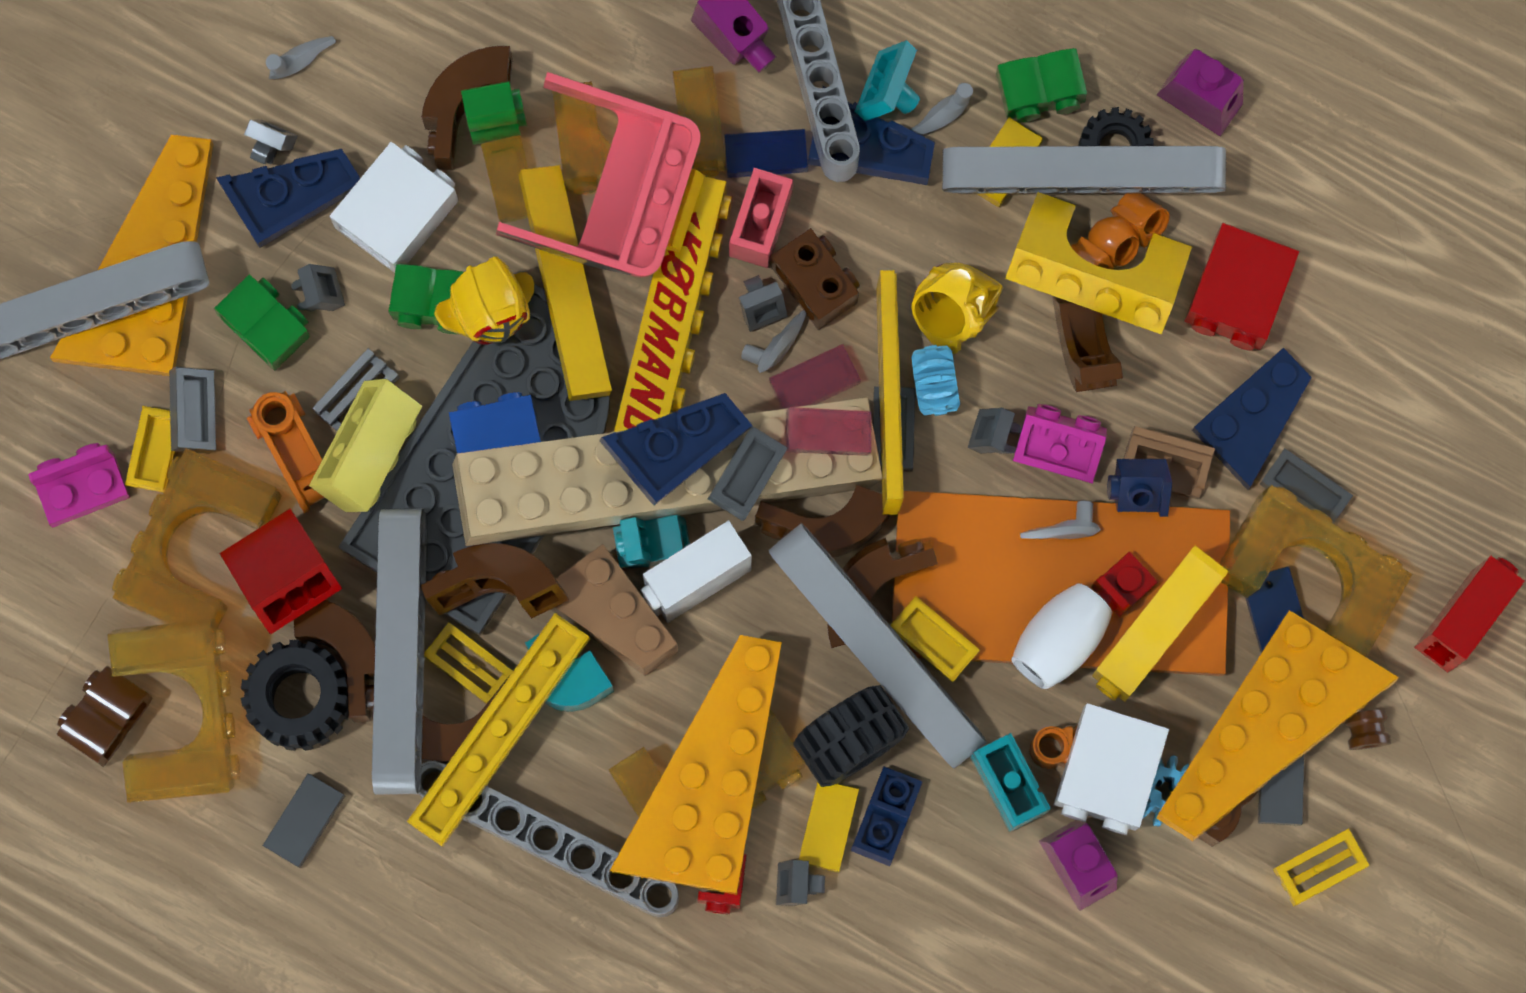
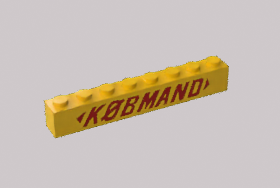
[614,176,733,432]

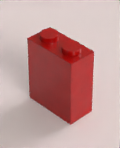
[1184,223,1300,351]
[219,508,342,635]
[1414,555,1525,673]

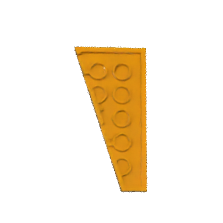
[50,134,214,376]
[1156,610,1399,841]
[610,635,782,895]

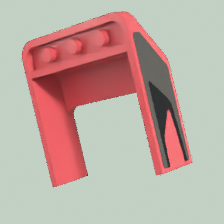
[496,72,700,278]

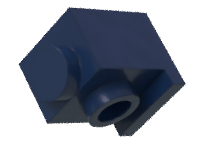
[1107,459,1172,517]

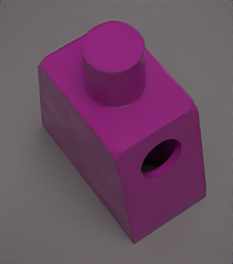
[691,0,777,73]
[1157,49,1244,137]
[1039,820,1118,911]

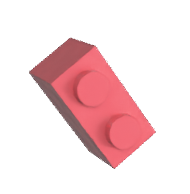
[729,168,793,268]

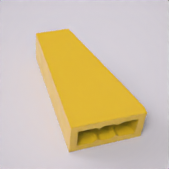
[1092,545,1229,702]

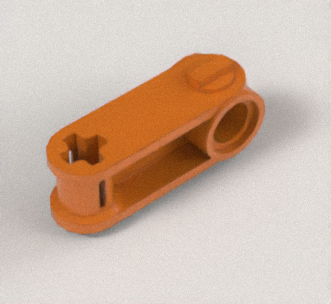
[247,391,325,514]

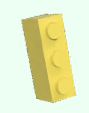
[309,379,422,512]

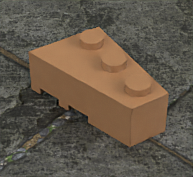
[550,544,678,676]

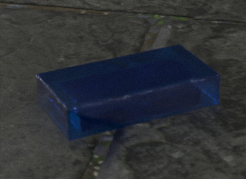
[724,129,808,178]

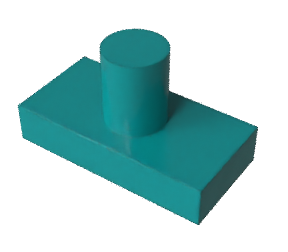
[855,40,920,121]

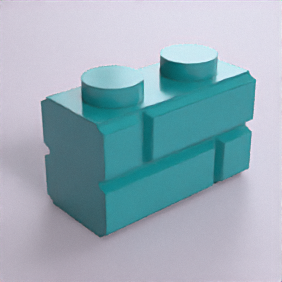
[970,733,1051,832]

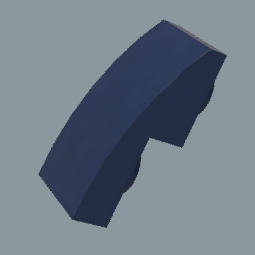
[851,766,923,866]

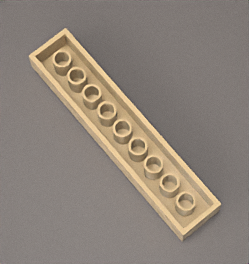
[452,397,883,546]

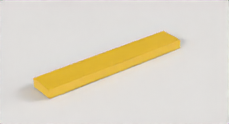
[518,165,612,401]
[876,270,904,515]
[407,613,590,847]

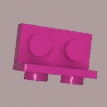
[1013,404,1107,484]
[28,443,131,528]

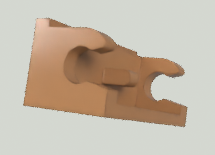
[1124,426,1215,500]

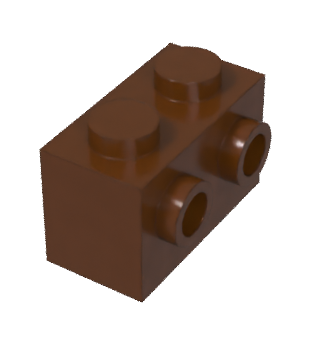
[771,228,860,330]

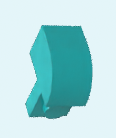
[613,515,690,569]
[525,634,614,712]

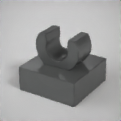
[244,120,298,165]
[291,264,345,311]
[739,275,787,332]
[968,407,1022,454]
[776,860,825,906]

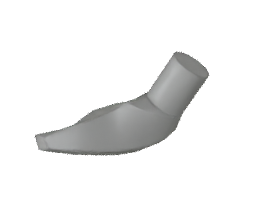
[266,36,336,79]
[910,83,973,135]
[741,310,806,373]
[1020,501,1101,539]

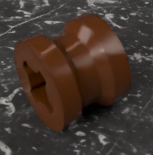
[1345,709,1391,750]

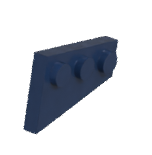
[808,85,935,185]
[216,148,360,248]
[1192,347,1312,490]
[600,393,752,506]

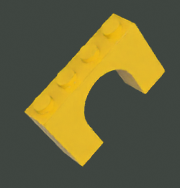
[1005,192,1192,335]

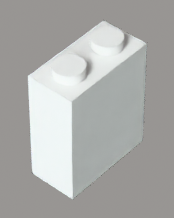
[330,142,458,273]
[641,520,752,623]
[1054,703,1169,835]

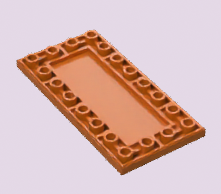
[892,491,1230,676]

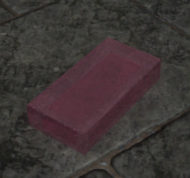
[769,344,861,409]
[786,407,871,456]

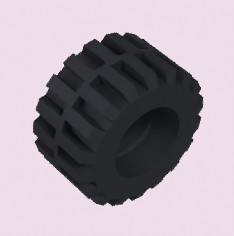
[241,640,349,751]
[793,685,909,787]

